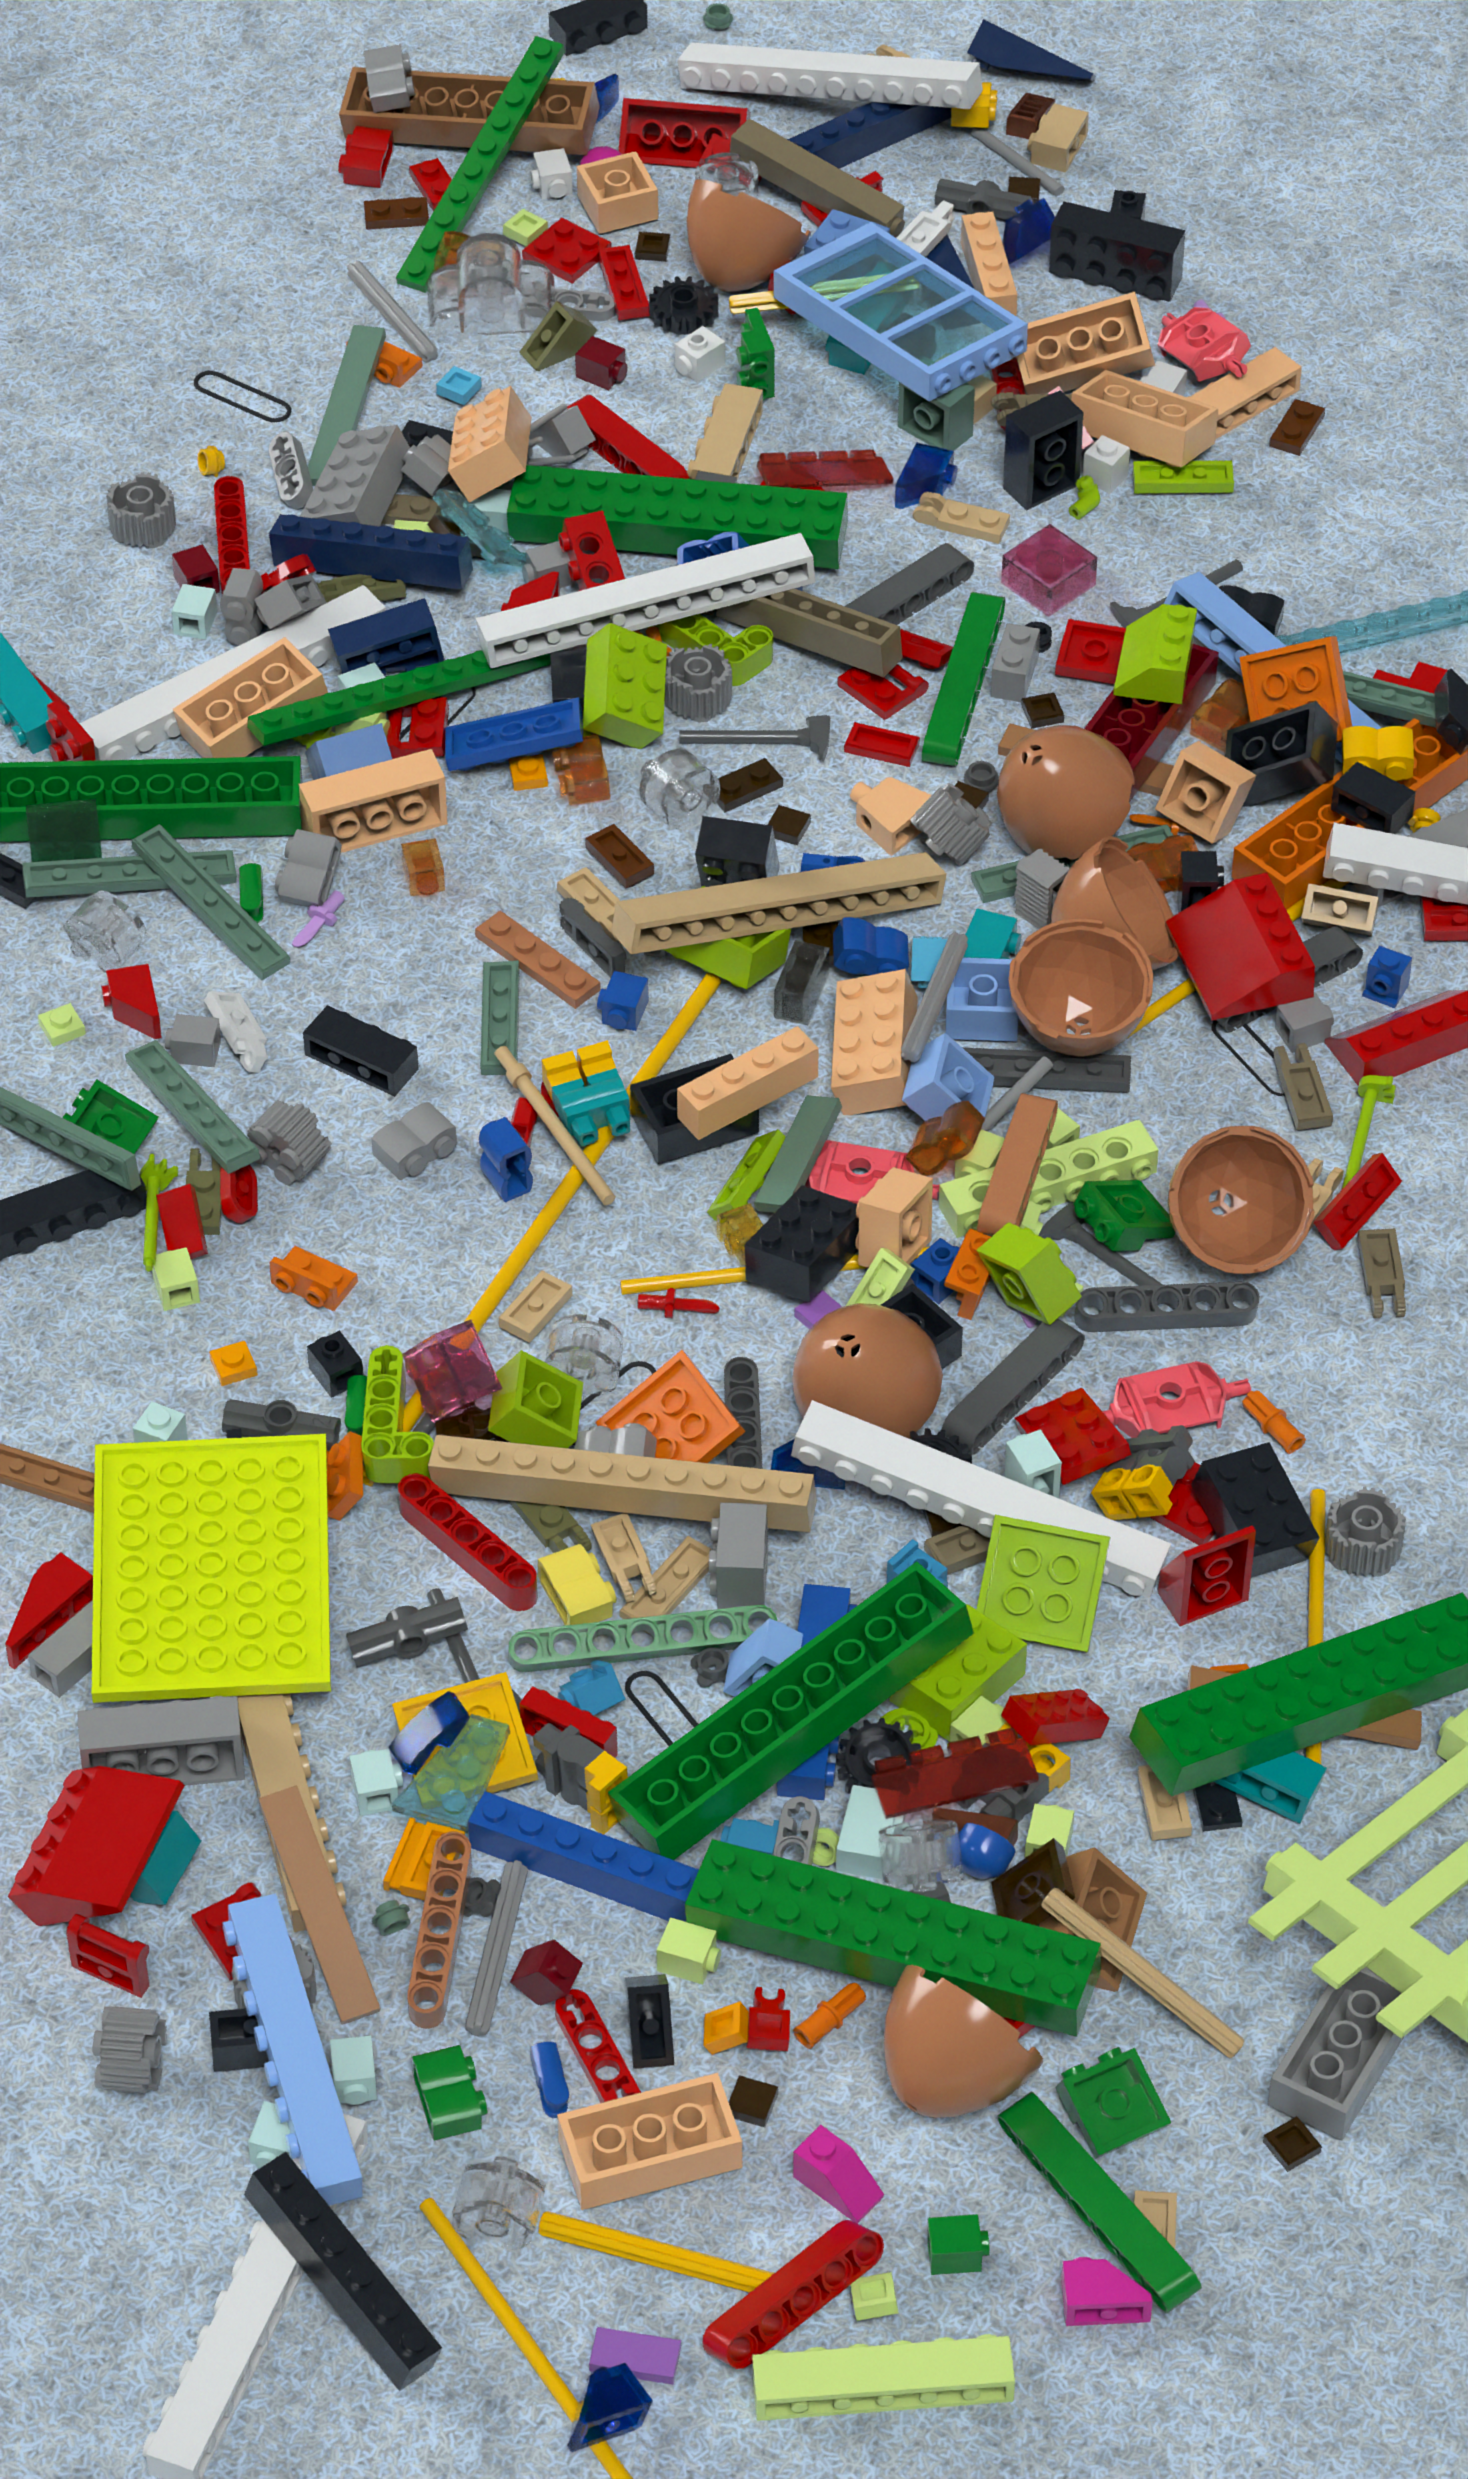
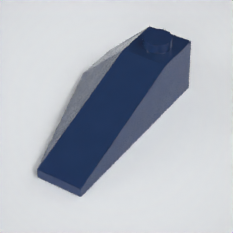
[967,19,1096,82]

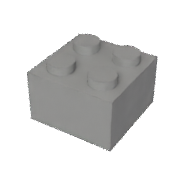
[709,1503,768,1609]

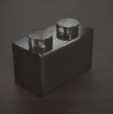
[774,940,829,1026]

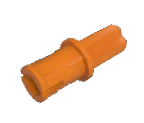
[1242,1390,1306,1454]
[793,1982,866,2049]

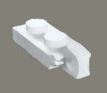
[897,200,954,257]
[204,991,268,1073]

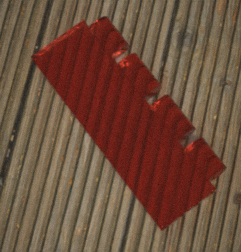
[757,449,894,488]
[871,1727,1039,1819]

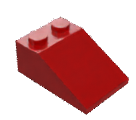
[1158,1526,1256,1627]

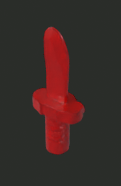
[638,1288,720,1318]

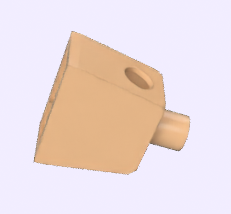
[850,777,932,856]

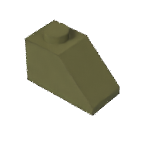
[519,301,597,371]

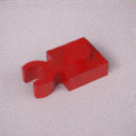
[747,1987,790,2052]

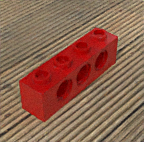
[558,510,640,632]

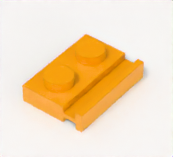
[383,1817,465,1901]

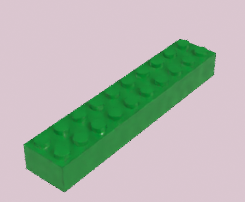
[507,465,848,569]
[0,756,303,842]
[607,1561,974,1860]
[1129,1592,1468,1797]
[685,1839,1101,2037]

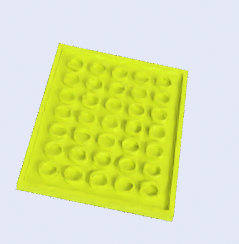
[91,1434,331,1703]

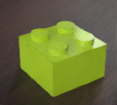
[976,1222,1082,1325]
[488,1350,583,1448]

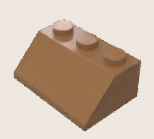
[1039,1847,1147,1992]

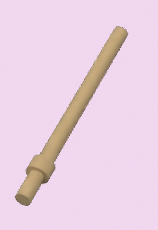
[495,1046,616,1205]

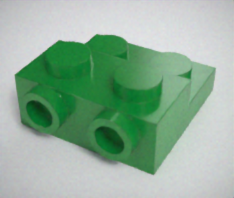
[736,307,775,400]
[62,1079,159,1154]
[1073,1180,1176,1252]
[1055,2047,1172,2159]

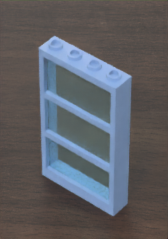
[774,222,1028,402]

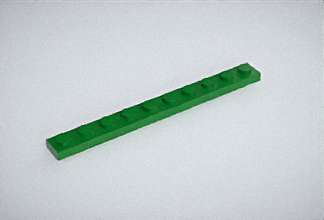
[396,36,565,293]
[247,649,564,746]

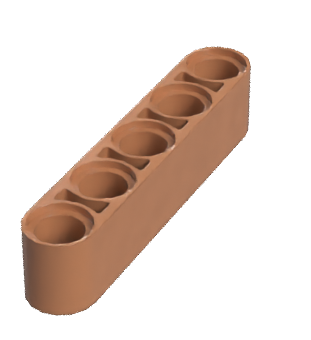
[977,1093,1058,1235]
[407,1831,472,2029]

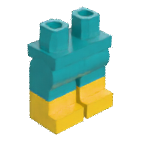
[541,1040,630,1146]

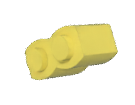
[538,1544,616,1626]

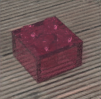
[1001,524,1098,617]
[402,1319,503,1423]

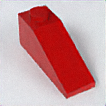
[5,1552,93,1669]

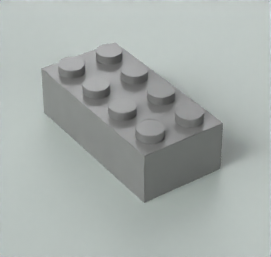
[300,425,410,526]
[77,1696,245,1786]
[1268,1967,1404,2140]

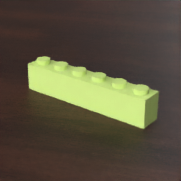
[752,2334,1015,2421]

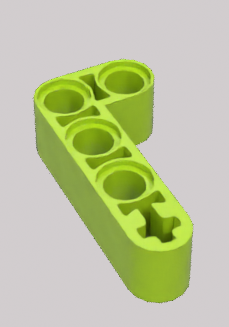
[647,614,773,686]
[361,1345,434,1483]

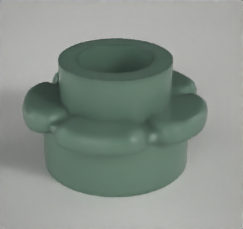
[703,3,733,30]
[372,1900,411,1936]

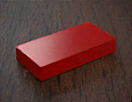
[844,722,920,767]
[156,1183,208,1259]

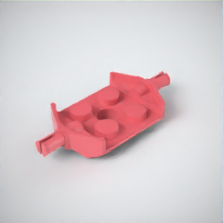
[1157,307,1251,382]
[805,1140,939,1204]
[1102,1361,1251,1438]

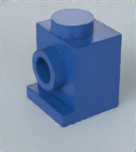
[1362,945,1412,1008]

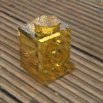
[717,1203,763,1266]

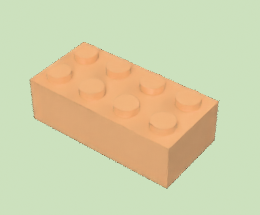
[1017,292,1155,394]
[1071,370,1219,467]
[448,386,532,502]
[172,637,328,758]
[299,749,448,853]
[831,969,918,1115]
[557,2073,742,2210]

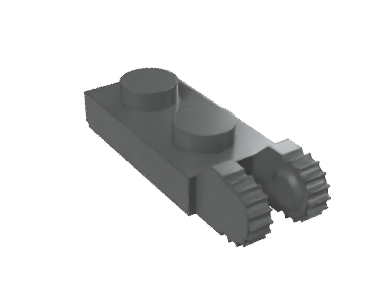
[559,897,627,978]

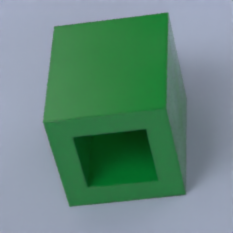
[927,2214,990,2275]

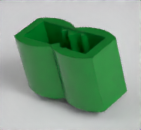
[412,2045,487,2141]

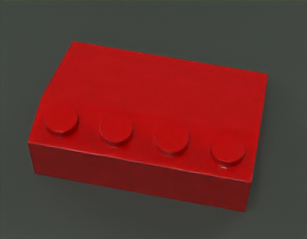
[1165,872,1315,1021]
[7,1766,185,1926]

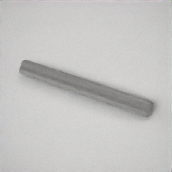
[347,261,438,363]
[901,932,968,1063]
[465,1860,528,2036]

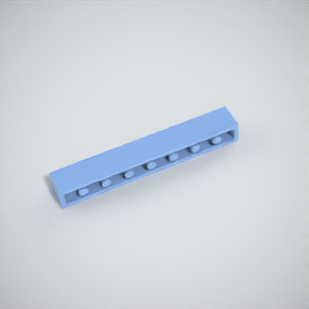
[1164,572,1381,763]
[222,1893,362,2205]

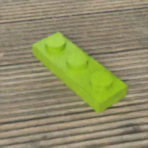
[1133,460,1234,493]
[707,1129,786,1221]

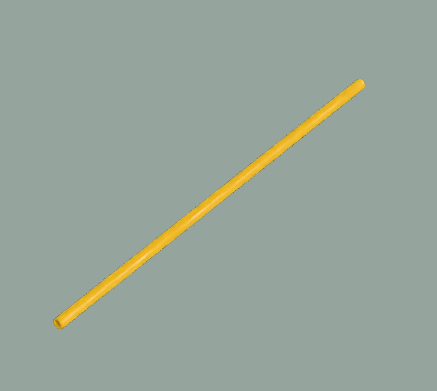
[363,973,721,1486]

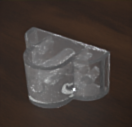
[427,233,556,337]

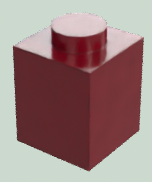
[575,336,628,391]
[172,544,220,593]
[510,1939,583,2006]

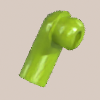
[1069,475,1101,520]

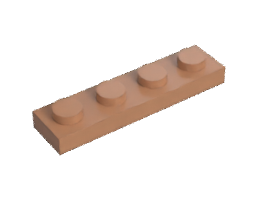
[475,910,601,1009]

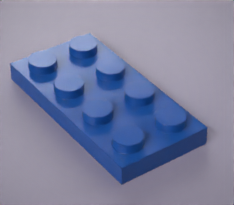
[445,697,583,771]

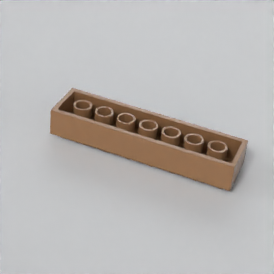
[339,67,600,155]

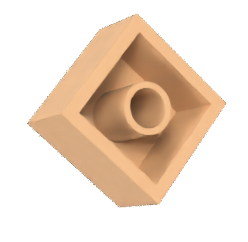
[577,151,658,234]
[1155,741,1257,844]
[855,1167,933,1268]

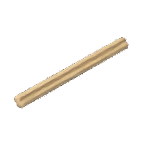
[1041,1888,1245,2058]

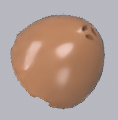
[686,179,811,292]
[997,725,1135,860]
[1051,836,1179,971]
[1009,918,1153,1057]
[1168,1126,1315,1274]
[792,1303,943,1439]
[884,1965,1043,2118]

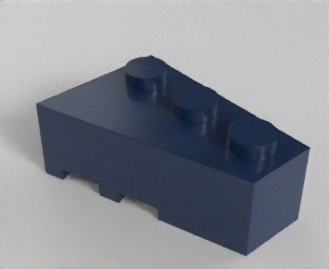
[328,598,445,677]

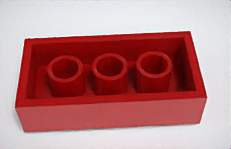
[519,1686,618,1758]
[1001,1689,1110,1745]

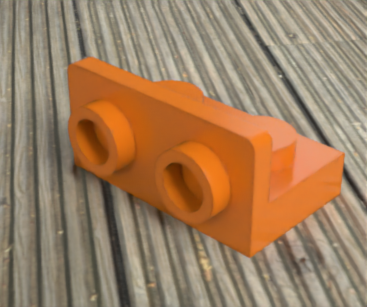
[346,341,423,388]
[944,1229,991,1320]
[269,1246,358,1311]
[327,1431,363,1521]

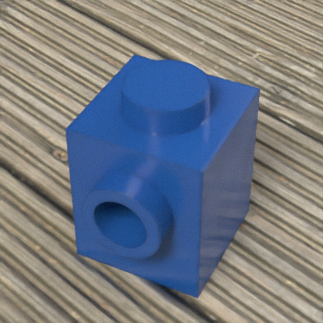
[597,971,649,1031]
[911,1238,960,1305]

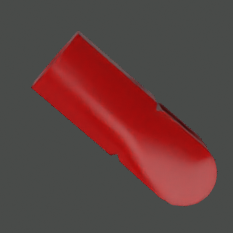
[511,1097,538,1148]

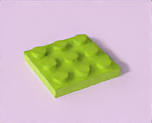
[976,1514,1111,1652]

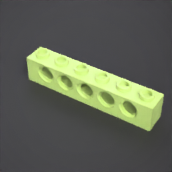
[939,1119,1158,1238]

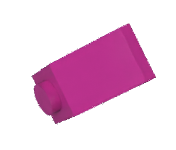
[793,2124,884,2224]
[1061,2257,1152,2326]

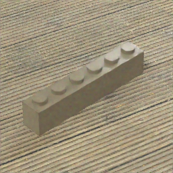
[716,588,903,677]

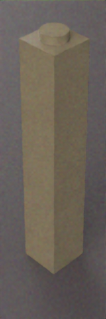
[729,118,905,238]

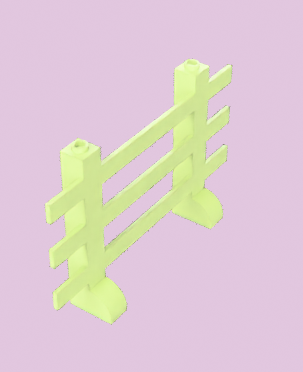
[1248,1708,1468,2043]

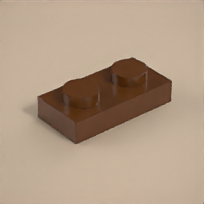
[364,197,429,230]
[1269,399,1325,456]
[585,823,654,888]

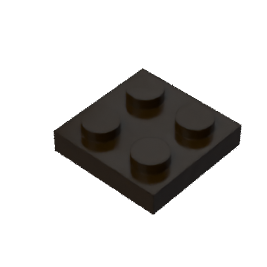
[991,1838,1075,1926]

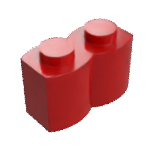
[338,125,394,188]

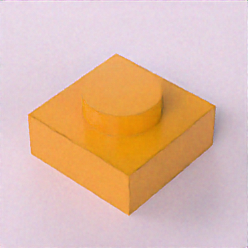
[509,754,548,791]
[209,1340,258,1386]
[704,2001,749,2055]

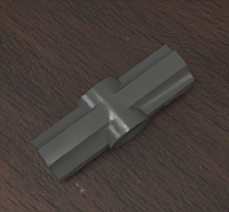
[935,178,1033,224]
[222,1399,341,1451]
[346,1597,468,1667]

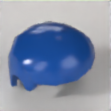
[951,1823,1016,1879]

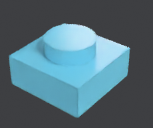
[436,366,482,405]

